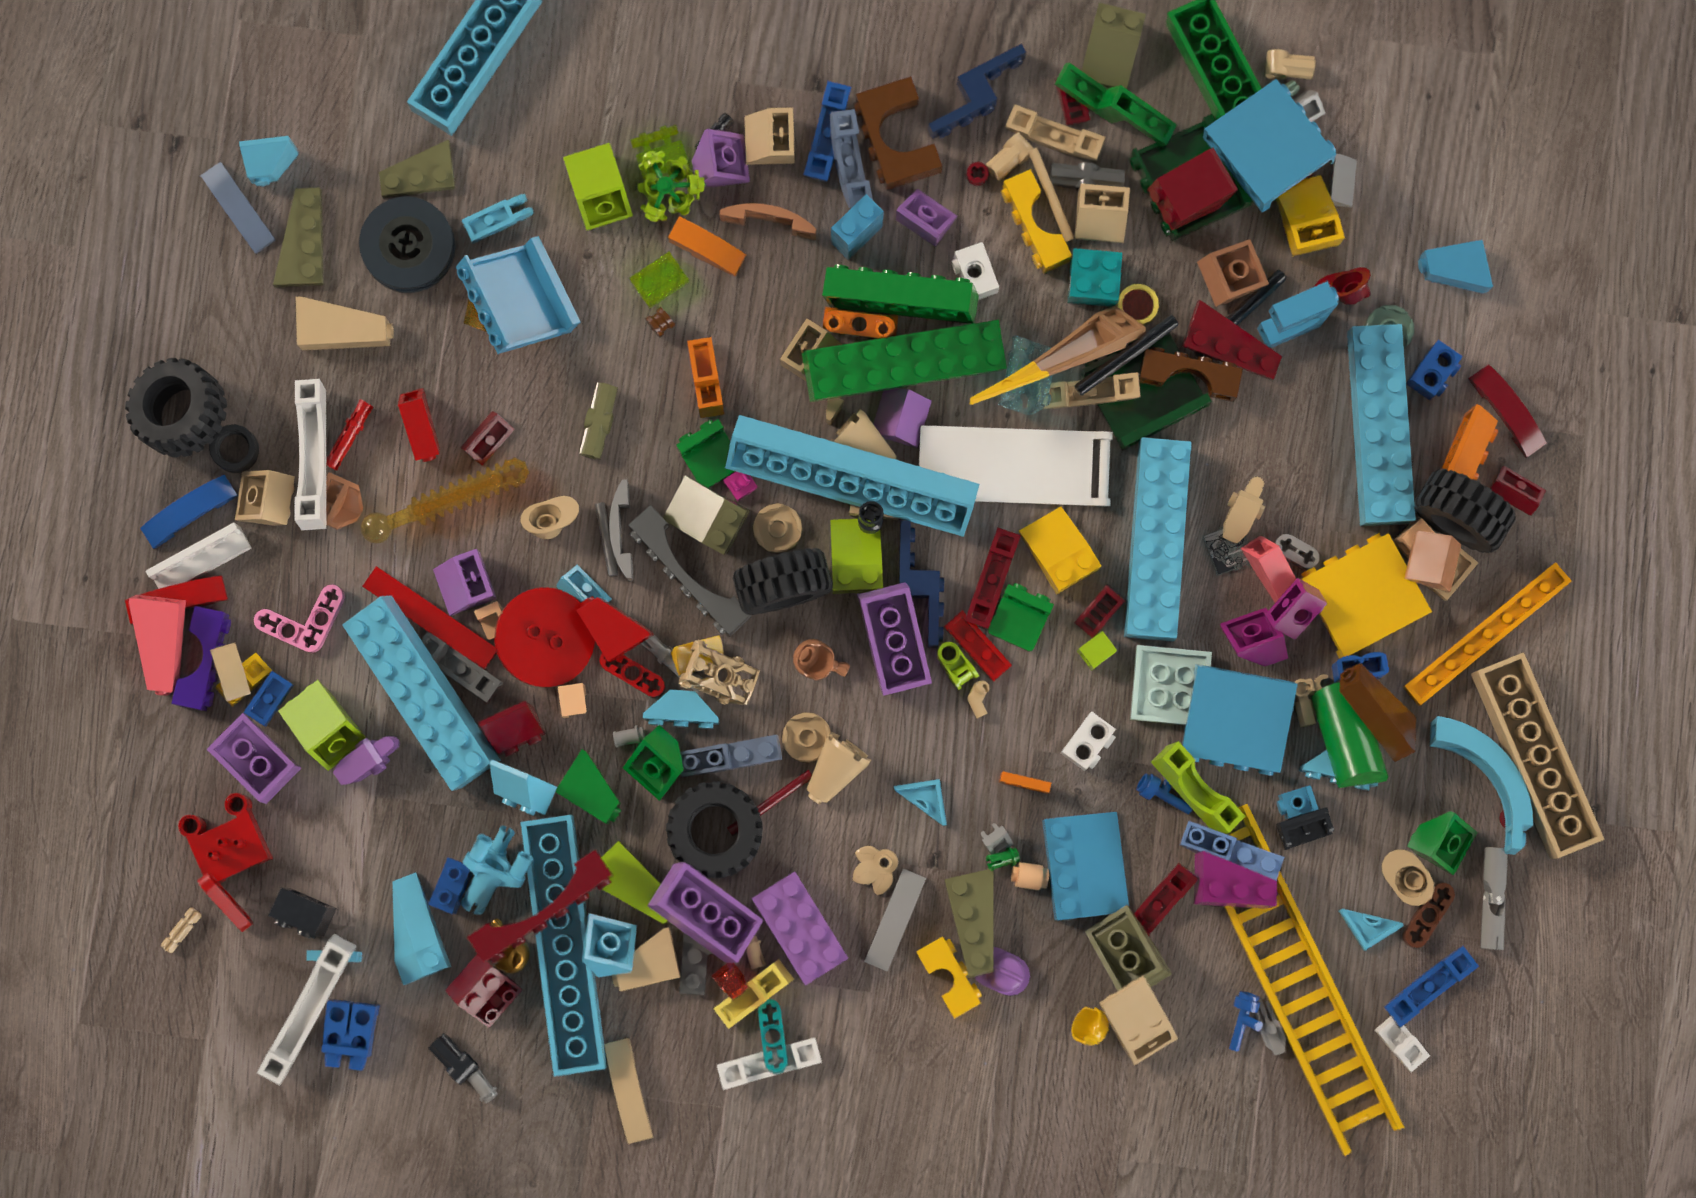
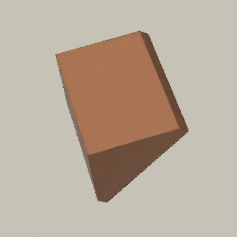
[1404,531,1462,592]

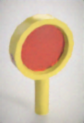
[1117,284,1159,326]

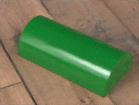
[1311,682,1388,788]

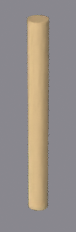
[1028,148,1074,242]

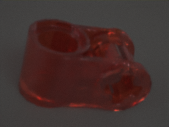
[711,963,749,1000]

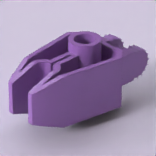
[333,736,400,785]

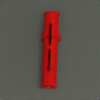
[326,399,374,471]

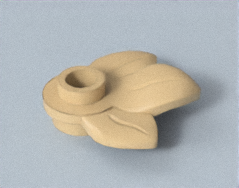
[853,846,898,895]

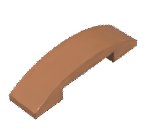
[719,203,817,240]

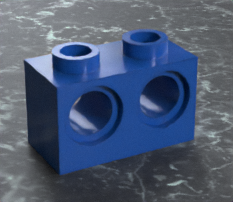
[1406,339,1463,400]

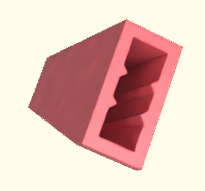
[129,595,186,696]

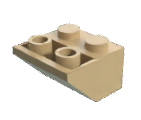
[745,108,795,165]
[1075,184,1130,243]
[780,319,843,381]

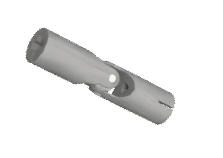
[1480,847,1508,950]

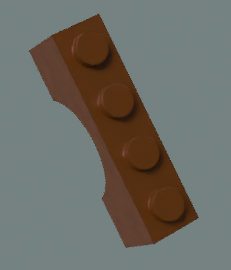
[1139,347,1243,402]

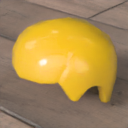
[1071,1007,1109,1046]

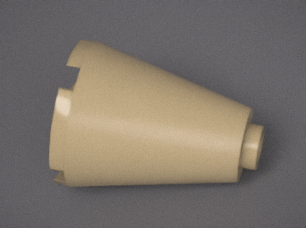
[831,408,897,459]
[807,732,872,804]

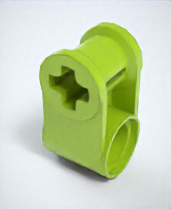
[936,642,979,691]

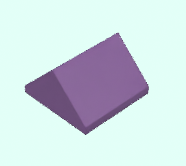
[896,189,957,247]
[874,388,931,448]

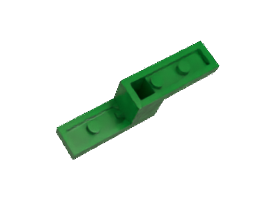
[1054,62,1177,146]

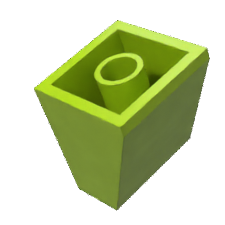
[563,143,633,230]
[278,680,366,771]

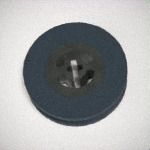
[359,197,455,293]

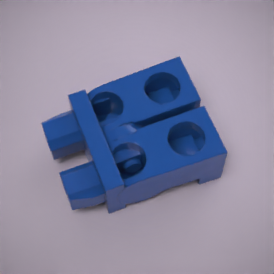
[321,999,380,1071]

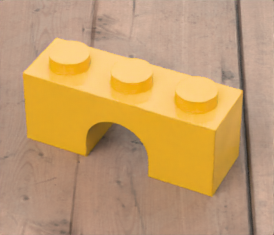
[916,937,982,1019]

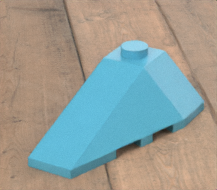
[392,872,451,985]

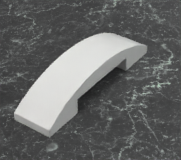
[717,1038,822,1090]

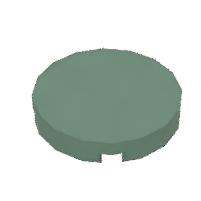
[1365,305,1414,348]

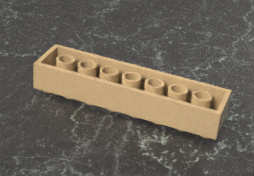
[1471,652,1605,859]

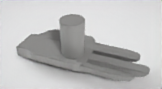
[1255,999,1286,1056]

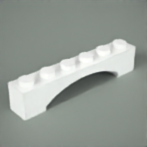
[295,379,326,530]
[257,934,356,1085]

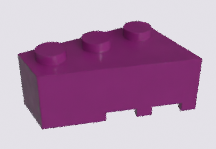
[1194,851,1277,909]

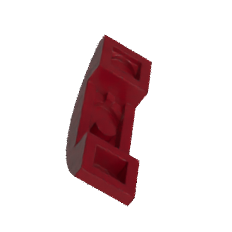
[1468,364,1547,458]
[965,527,1021,629]
[1134,862,1199,936]

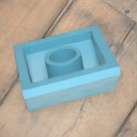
[582,913,637,977]

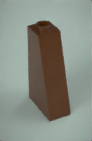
[1339,663,1416,762]

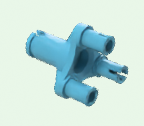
[461,826,533,915]

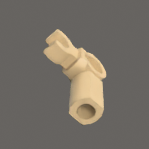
[1294,674,1328,727]

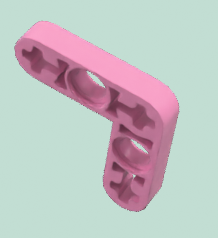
[254,585,345,653]

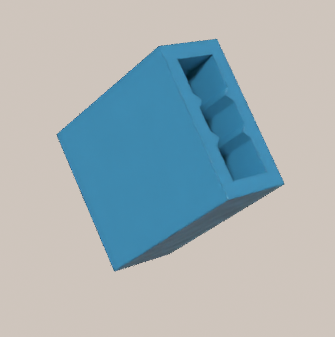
[831,194,884,260]

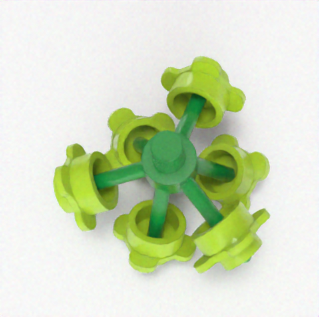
[637,151,706,222]

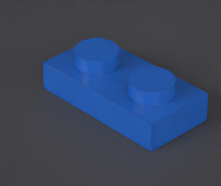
[243,671,294,727]

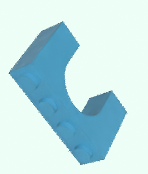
[1257,281,1339,348]

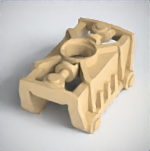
[679,640,760,705]

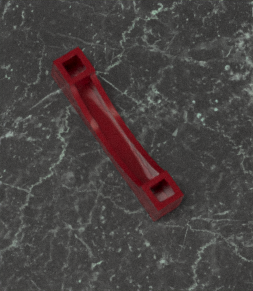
[467,850,614,964]

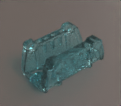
[998,335,1053,415]

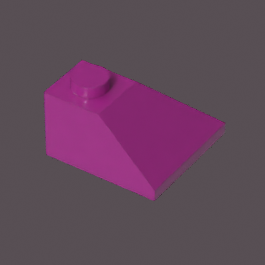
[1220,608,1288,667]

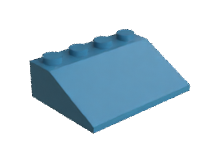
[1042,812,1129,921]

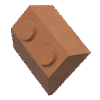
[1197,239,1269,307]

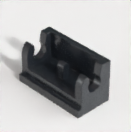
[1276,807,1334,850]

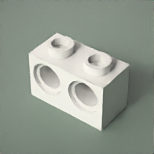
[1060,711,1116,771]

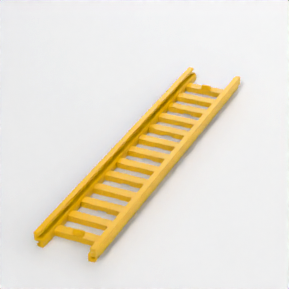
[1223,804,1404,1156]

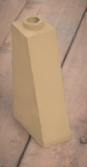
[296,297,394,350]

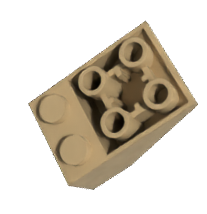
[1100,976,1178,1065]

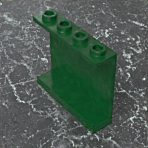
[1081,332,1212,451]

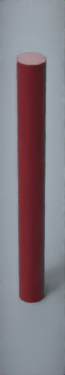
[727,770,812,836]

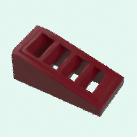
[1055,77,1090,126]
[1074,584,1126,638]

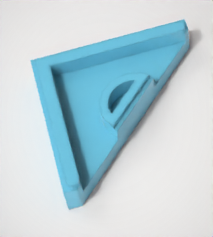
[894,779,947,826]
[1339,909,1404,951]

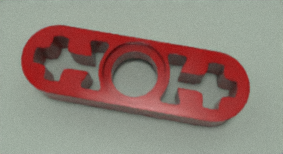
[600,653,665,698]
[197,872,253,932]

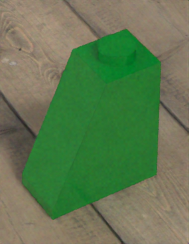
[555,749,622,825]

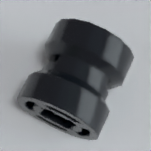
[858,501,884,534]

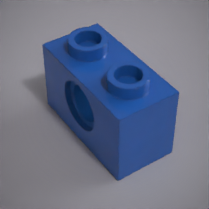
[428,857,473,914]

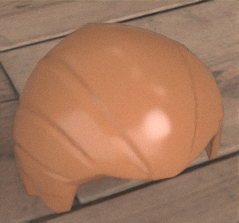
[793,639,850,680]

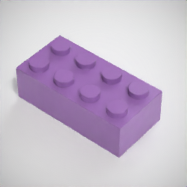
[857,582,932,696]
[647,862,764,963]
[752,872,848,985]

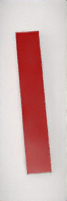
[362,566,497,670]

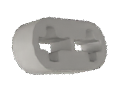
[1275,534,1320,570]

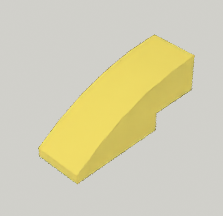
[714,959,794,1029]

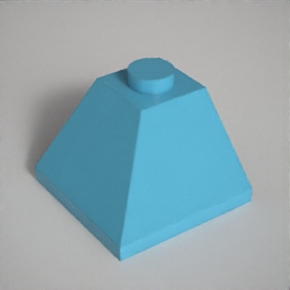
[239,136,299,186]

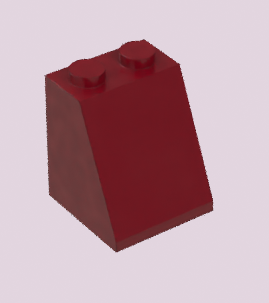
[1148,148,1238,231]

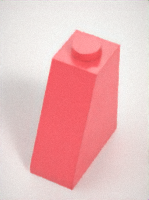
[1241,536,1296,603]

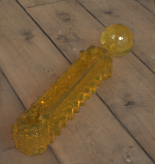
[360,457,530,544]

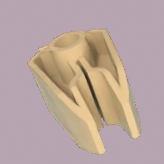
[1223,476,1265,544]

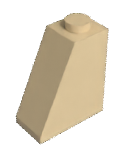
[612,927,681,991]

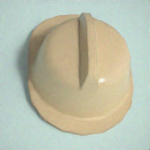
[521,496,579,539]
[1382,850,1434,906]

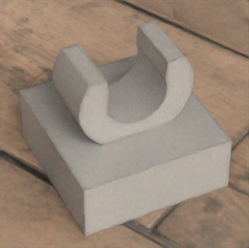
[981,823,1013,855]

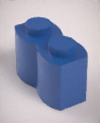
[1332,652,1389,683]

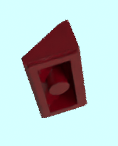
[461,411,515,466]
[1490,465,1546,516]

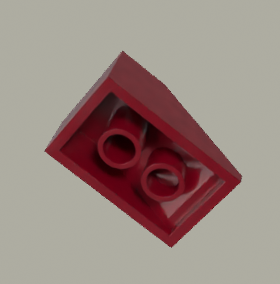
[479,701,546,757]

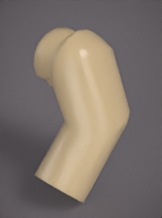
[968,680,990,719]

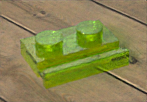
[629,251,690,309]

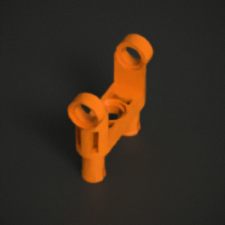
[823,307,898,338]

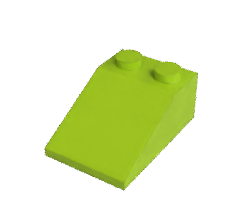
[830,519,883,594]

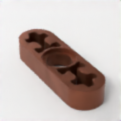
[1403,883,1455,948]

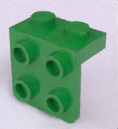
[676,419,736,488]
[988,583,1054,652]

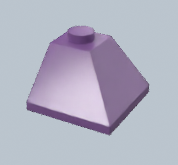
[692,129,750,187]

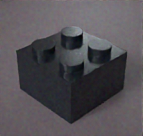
[268,887,337,939]

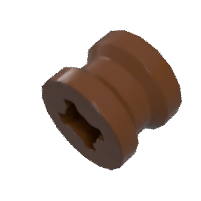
[645,307,675,338]

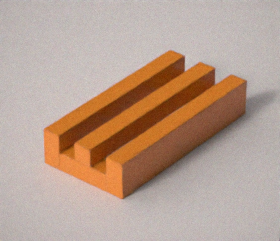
[999,771,1051,794]

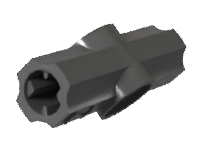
[1050,163,1125,191]

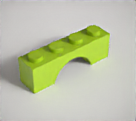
[1151,741,1245,834]

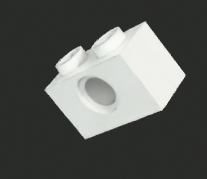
[951,242,999,300]

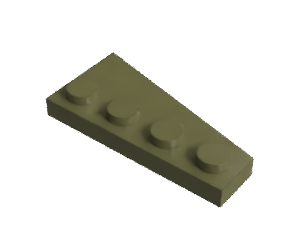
[273,188,324,287]
[945,869,993,978]

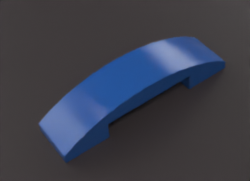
[804,81,851,181]
[140,475,238,549]
[1384,946,1479,1028]

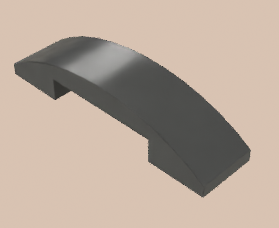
[422,632,503,704]

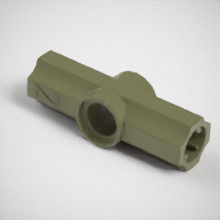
[579,383,618,460]

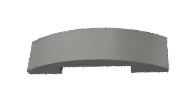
[609,479,633,581]
[864,869,926,971]

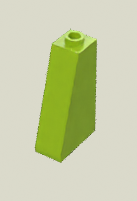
[602,841,672,924]

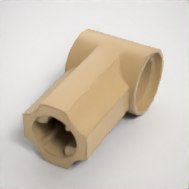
[1265,49,1315,80]
[986,132,1034,181]

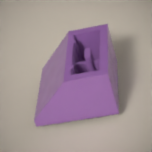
[433,549,497,616]

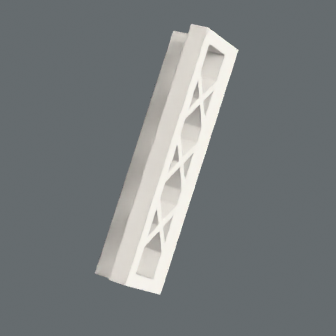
[146,523,252,589]

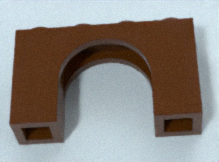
[853,76,942,191]

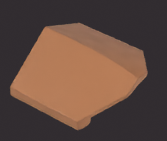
[326,472,363,530]

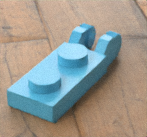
[462,194,534,244]

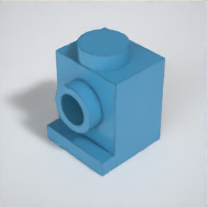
[1276,785,1318,819]

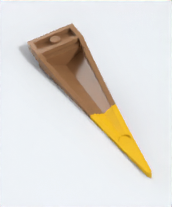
[970,305,1146,405]

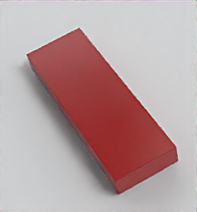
[944,610,1012,682]

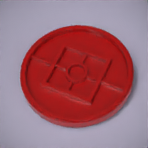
[494,587,595,687]

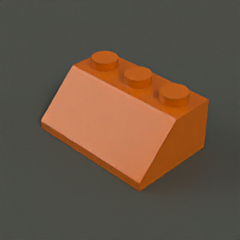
[1441,404,1498,480]

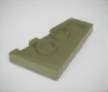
[379,139,456,198]

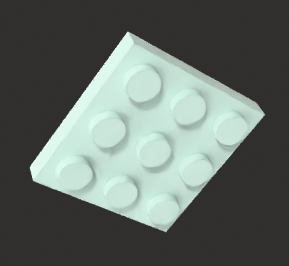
[1130,645,1212,725]

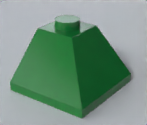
[623,725,684,801]
[1407,811,1478,876]

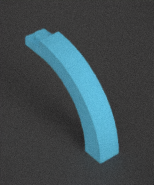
[1430,716,1533,855]

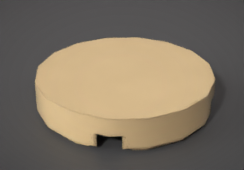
[753,503,802,553]
[782,713,831,763]

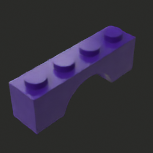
[171,606,231,712]

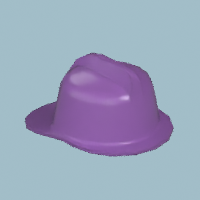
[975,947,1030,996]

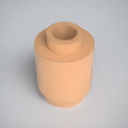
[1011,862,1049,890]

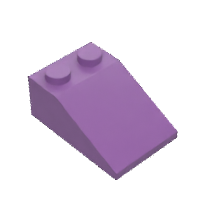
[207,713,301,804]

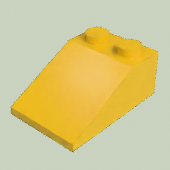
[1018,506,1101,595]

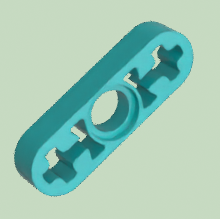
[758,999,788,1074]

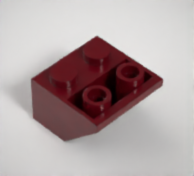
[445,954,523,1028]

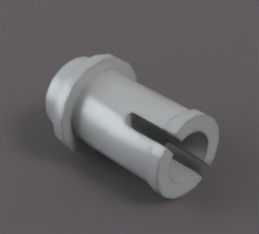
[613,725,645,748]
[467,1070,498,1103]

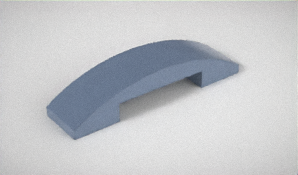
[830,109,873,209]
[200,162,276,254]

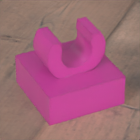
[723,472,758,502]

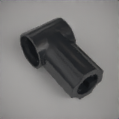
[428,1033,479,1085]

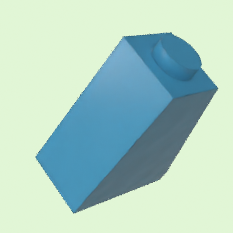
[1418,240,1493,293]

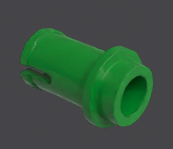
[986,847,1020,871]

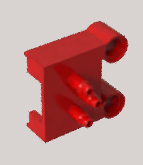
[178,793,273,883]

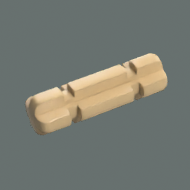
[161,908,201,953]

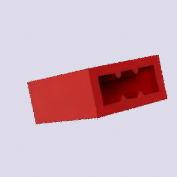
[398,388,440,462]
[576,596,654,662]

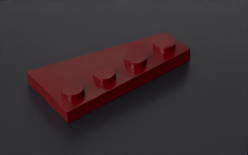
[1182,300,1282,380]

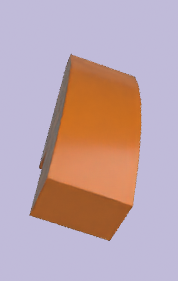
[668,216,746,276]
[687,337,725,419]

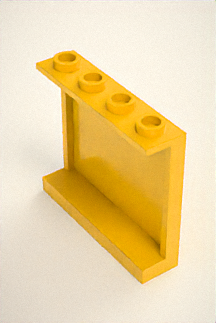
[1301,533,1432,659]

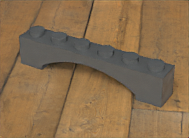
[629,505,752,637]

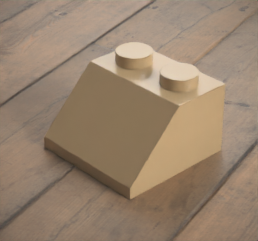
[235,470,295,525]

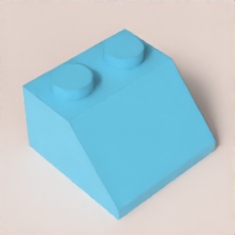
[490,760,557,816]

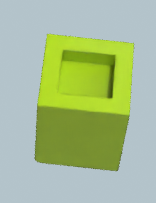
[1077,631,1117,671]

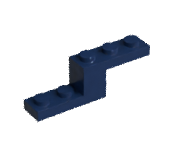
[928,44,1026,139]
[899,521,944,648]

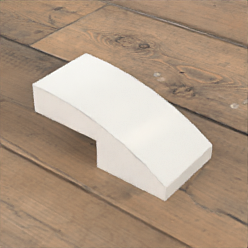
[1375,1016,1430,1072]

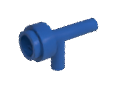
[1136,773,1192,815]
[1229,991,1263,1051]

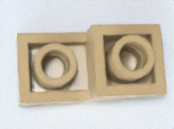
[210,643,251,701]

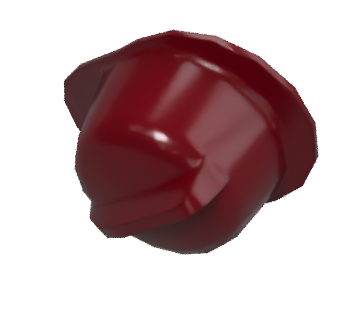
[1314,267,1371,305]

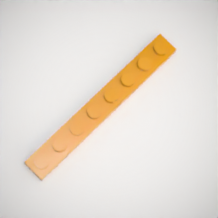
[1403,562,1572,706]

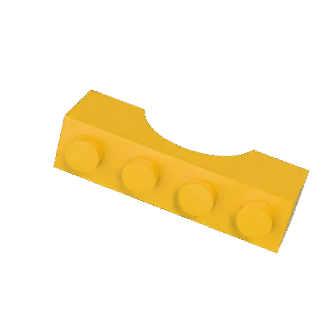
[1001,169,1072,274]

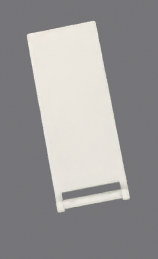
[919,426,1113,507]

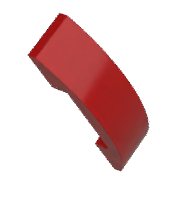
[125,575,228,625]

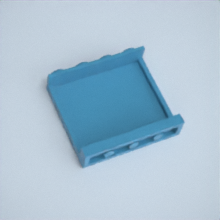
[1203,79,1336,212]
[456,236,580,354]
[1182,664,1297,776]

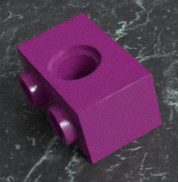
[1266,578,1327,640]

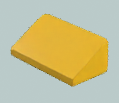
[671,635,724,676]

